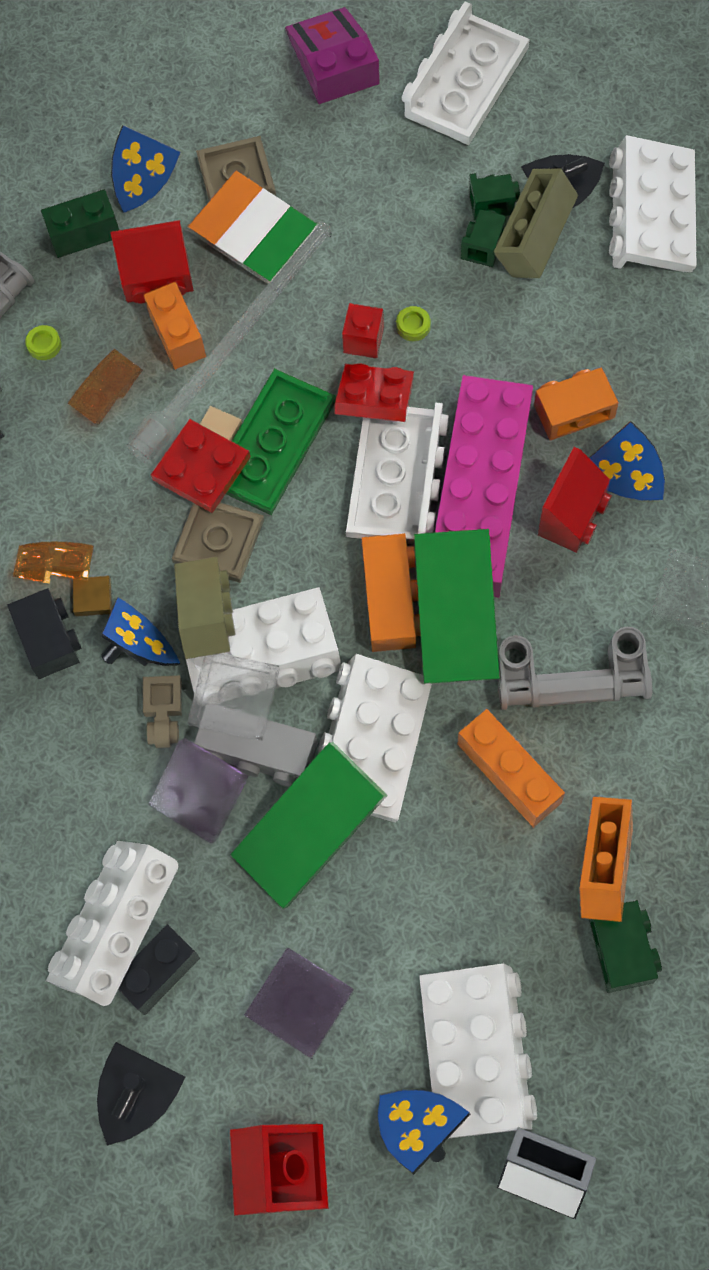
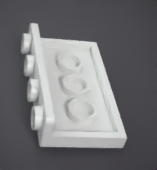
[402,1,530,145]
[609,135,696,272]
[346,403,449,545]
[178,587,341,707]
[318,654,432,822]
[46,841,178,1006]
[419,963,537,1139]

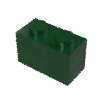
[41,189,119,258]
[589,900,662,993]

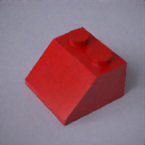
[111,220,194,304]
[538,447,612,553]
[230,1124,329,1216]

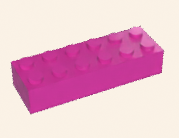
[435,375,533,598]

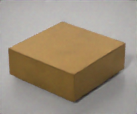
[73,576,112,617]

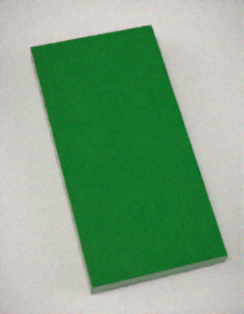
[226,368,336,515]
[414,529,500,684]
[230,742,388,909]

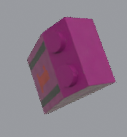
[285,7,380,104]

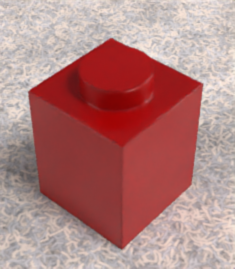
[342,303,384,358]

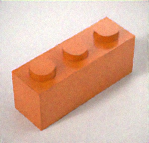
[362,533,421,652]
[457,709,565,828]
[580,797,633,922]

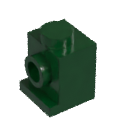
[468,173,520,221]
[461,210,506,267]

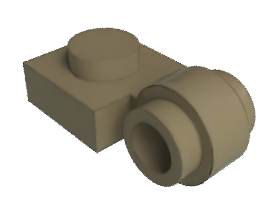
[143,675,182,748]

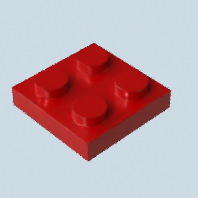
[335,363,414,422]
[151,419,251,513]

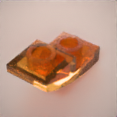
[68,349,143,425]
[13,541,94,583]

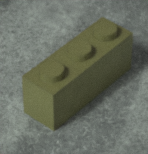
[494,168,578,278]
[174,557,236,659]

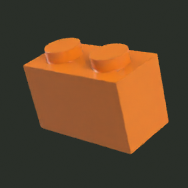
[144,282,206,370]
[534,367,619,441]

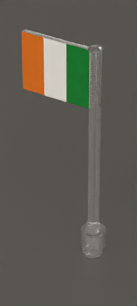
[126,170,332,464]

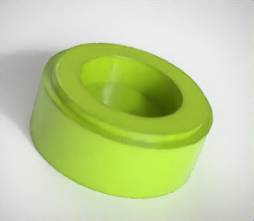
[396,306,431,342]
[25,325,62,360]

